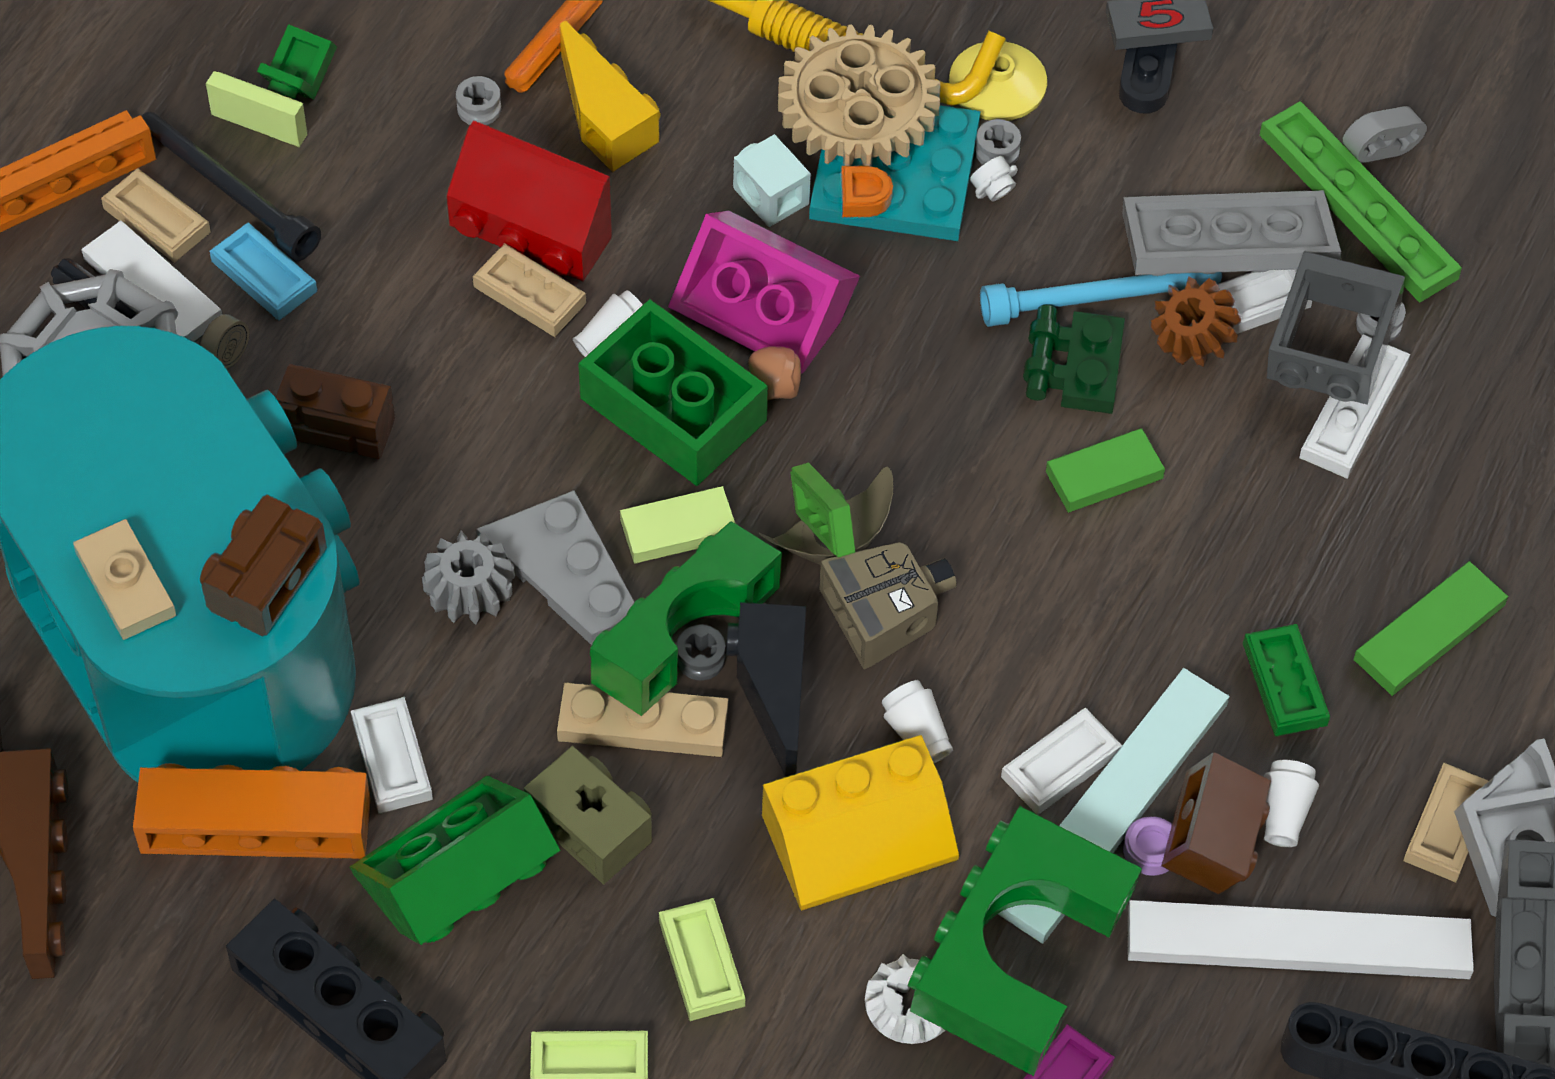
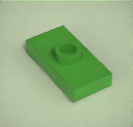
[791,463,855,558]

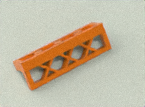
[0,110,156,233]

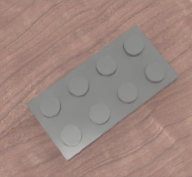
[1122,190,1341,276]

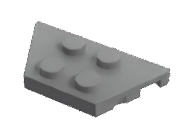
[1454,738,1555,917]

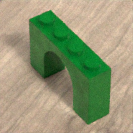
[907,806,1142,1076]

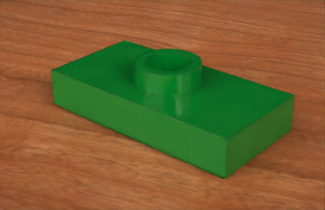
[1243,624,1330,737]

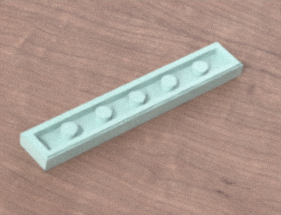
[998,668,1230,944]

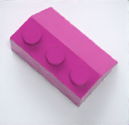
[668,210,860,374]

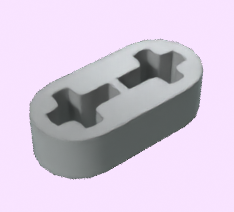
[1343,106,1427,162]

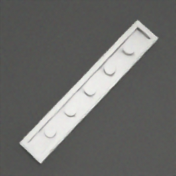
[1128,900,1474,979]

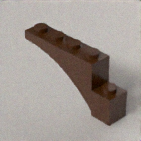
[0,729,68,979]

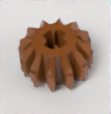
[1151,276,1241,367]

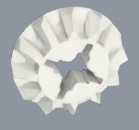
[865,954,945,1044]

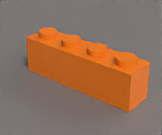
[133,763,371,859]

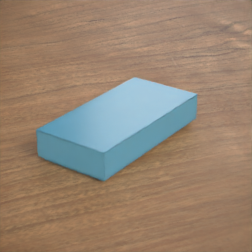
[209,222,317,321]

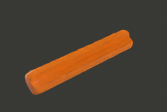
[504,0,603,93]

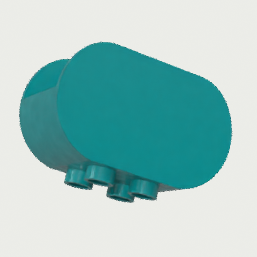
[0,326,360,782]

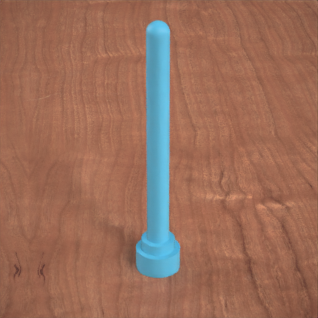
[980,272,1222,327]

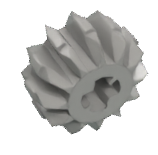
[422,530,515,625]

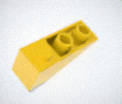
[560,20,661,172]

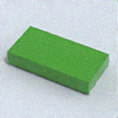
[1046,428,1165,513]

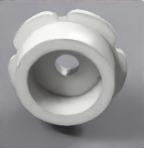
[970,156,1018,202]

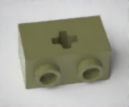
[524,746,652,885]

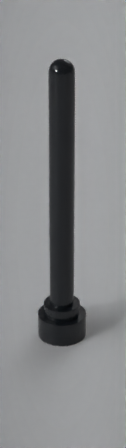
[142,112,321,261]

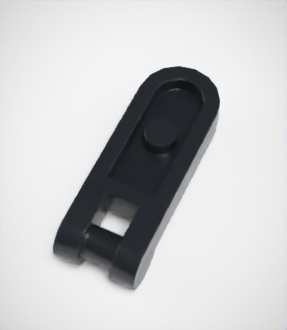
[1119,43,1178,114]

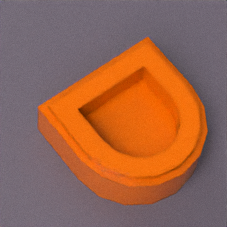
[841,166,893,217]

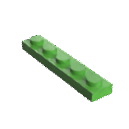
[1260,101,1462,303]

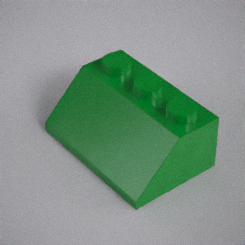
[350,776,561,945]

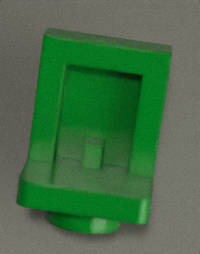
[257,24,337,100]

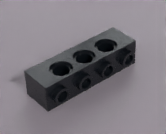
[226,898,447,1079]

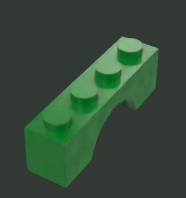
[590,521,782,716]

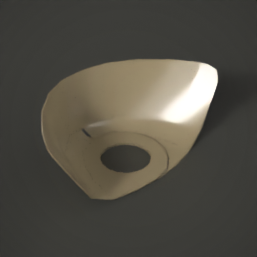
[759,466,893,565]

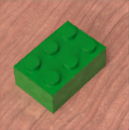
[578,299,768,486]

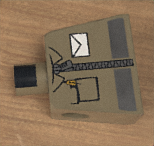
[819,542,956,669]

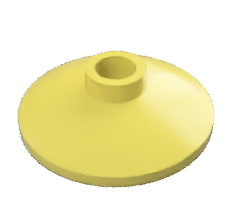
[949,42,1047,121]

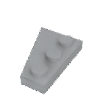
[476,491,634,645]

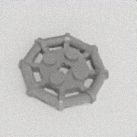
[0,269,178,376]

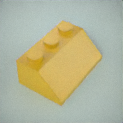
[762,735,959,911]

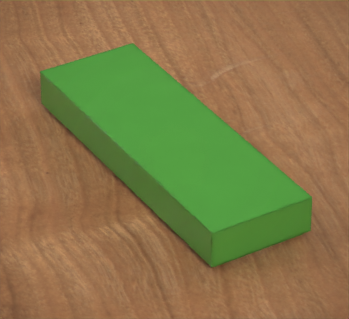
[1354,561,1508,696]

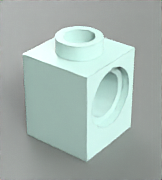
[733,134,811,227]

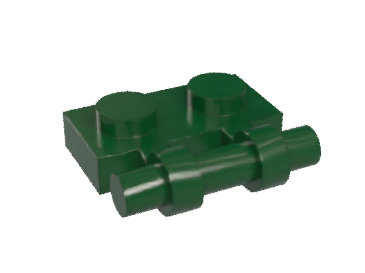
[1023,305,1125,414]

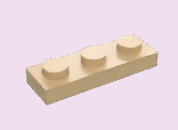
[557,683,728,757]

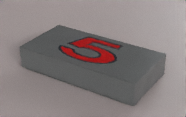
[1106,0,1213,50]

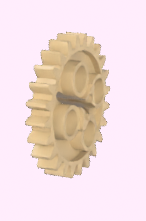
[778,24,940,166]

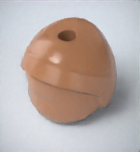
[748,346,801,401]

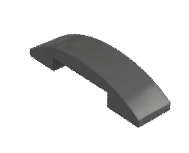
[1494,840,1555,1069]

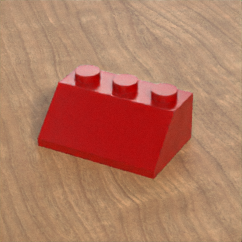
[447,120,612,282]

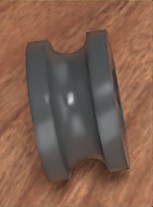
[676,625,726,681]

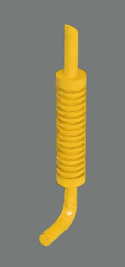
[708,0,1006,106]

